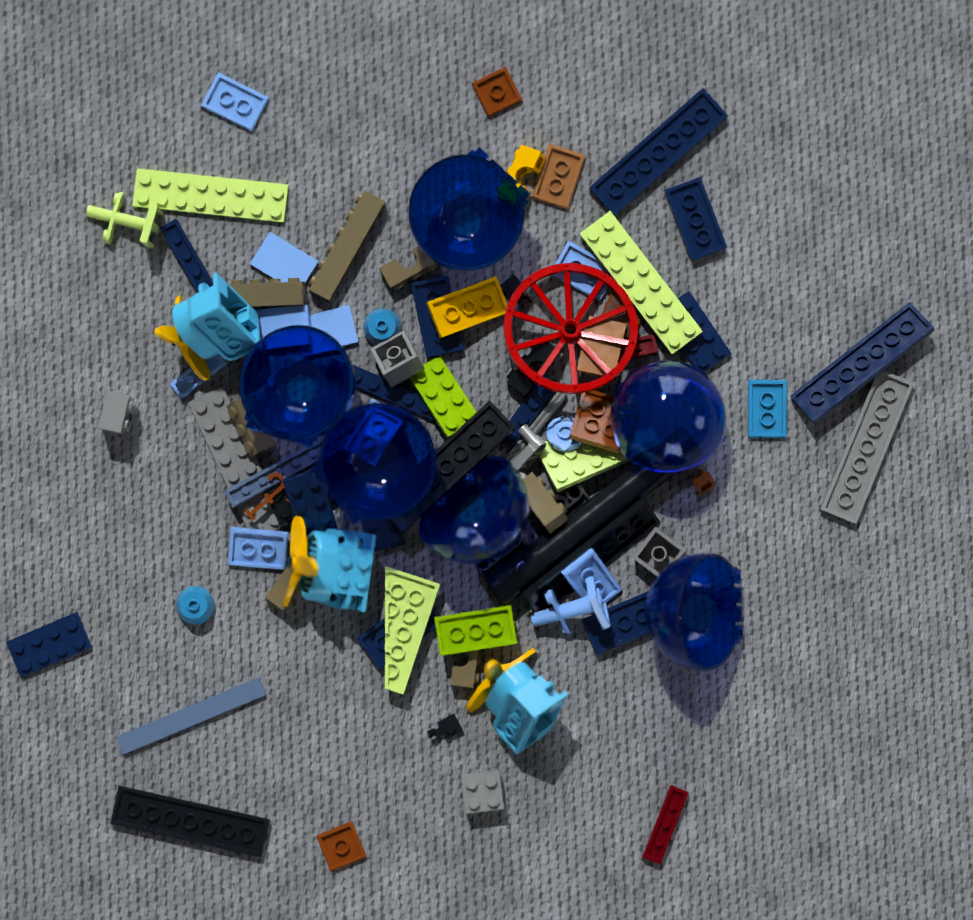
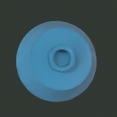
[363,308,401,345]
[176,586,214,624]

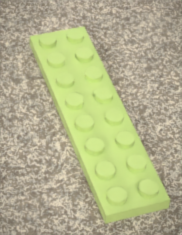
[132,168,288,223]
[580,211,703,355]

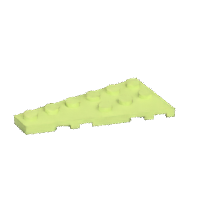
[538,428,661,492]
[385,566,440,695]

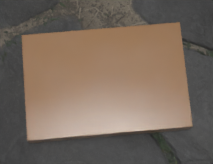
[532,144,585,210]
[577,316,627,377]

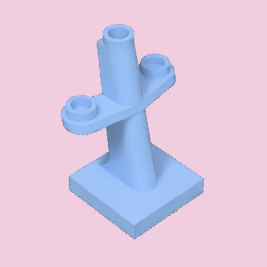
[531,576,611,634]

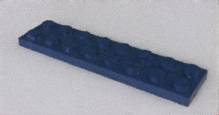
[589,88,728,216]
[790,302,935,425]

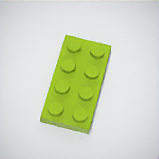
[408,356,476,439]
[434,605,517,656]

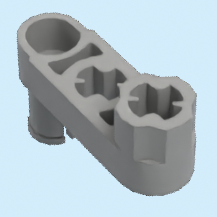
[504,424,547,486]

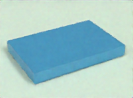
[748,380,787,438]

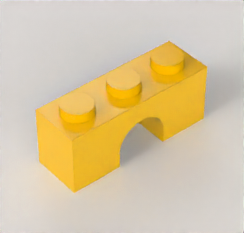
[498,144,546,209]

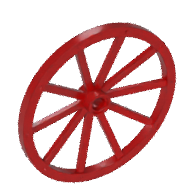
[503,263,638,394]

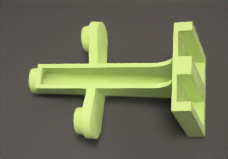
[86,192,163,249]

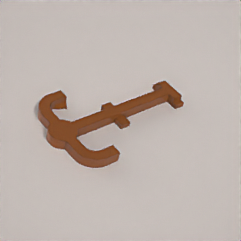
[244,473,289,521]

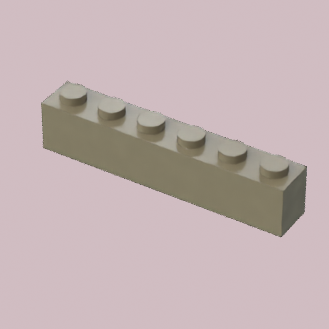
[308,190,386,303]

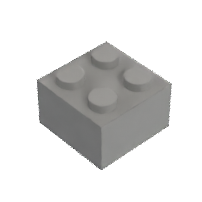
[371,330,425,387]
[98,391,136,436]
[632,527,688,581]
[461,770,504,814]

